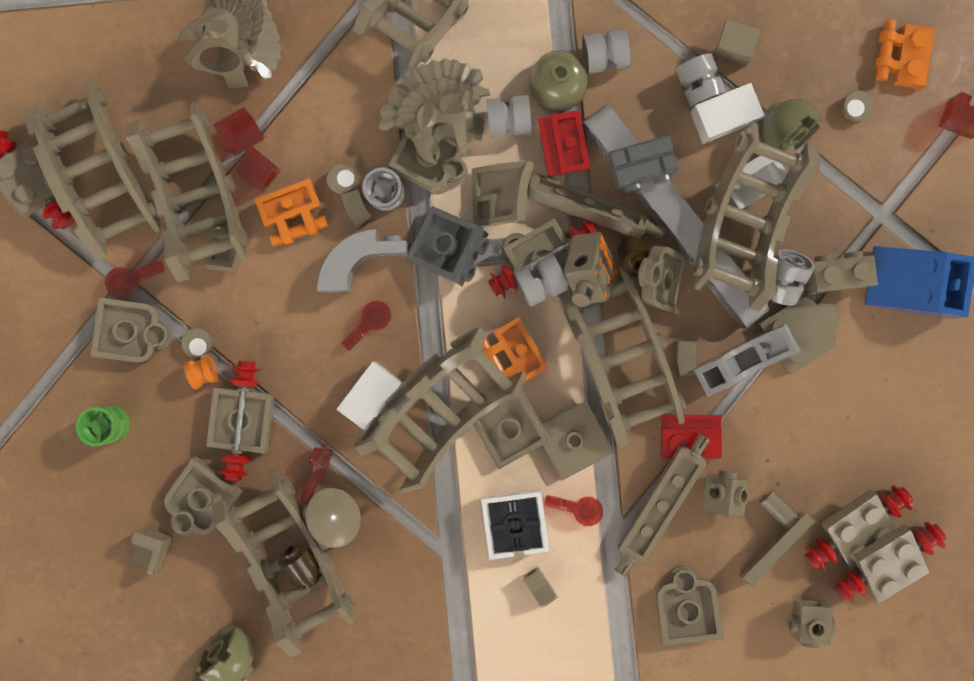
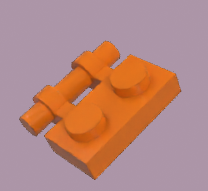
[874,20,935,89]
[254,178,329,247]
[482,317,549,384]

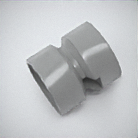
[582,28,631,74]
[675,53,727,109]
[486,95,531,138]
[362,168,405,212]
[771,249,815,306]
[514,255,569,308]

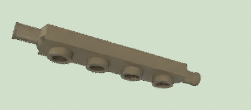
[527,173,666,239]
[615,434,710,577]

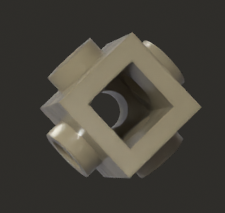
[702,470,749,516]
[788,599,835,648]

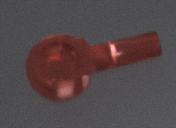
[105,261,165,297]
[342,300,391,351]
[300,443,333,502]
[544,495,603,526]

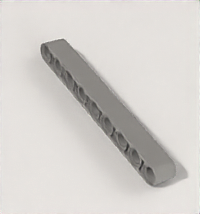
[582,105,769,329]

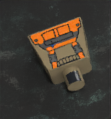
[564,232,619,307]

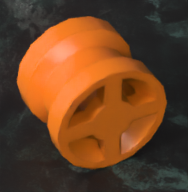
[184,354,219,390]

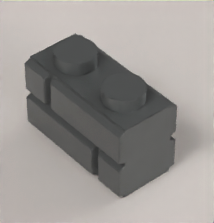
[607,135,679,193]

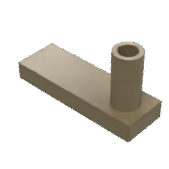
[739,492,815,587]

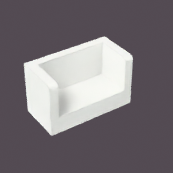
[690,83,765,144]
[714,156,787,209]
[337,361,403,430]

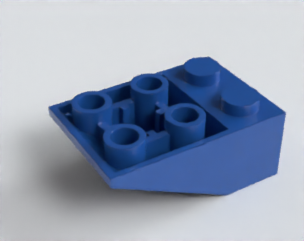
[864,246,974,319]

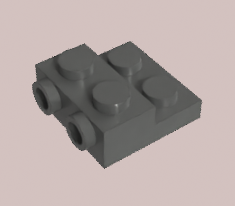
[405,206,489,287]

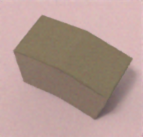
[341,189,373,230]
[673,341,697,378]
[523,566,559,608]

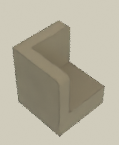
[712,20,761,67]
[131,527,173,575]

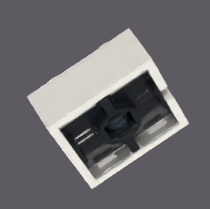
[481,489,549,560]

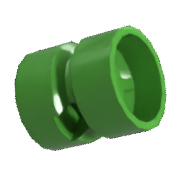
[76,405,130,446]

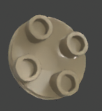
[303,488,361,548]

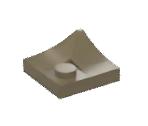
[472,161,533,228]

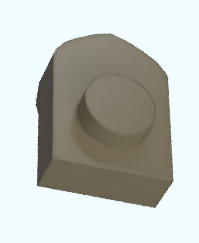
[204,225,239,273]

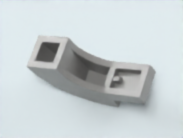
[317,229,409,293]
[694,324,800,397]

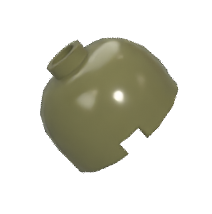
[529,50,588,112]
[761,99,824,151]
[195,624,255,681]

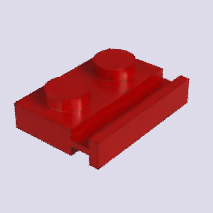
[537,110,590,178]
[660,414,722,459]

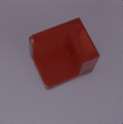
[938,92,974,139]
[213,107,264,156]
[236,143,281,193]

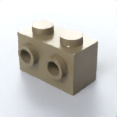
[805,251,878,295]

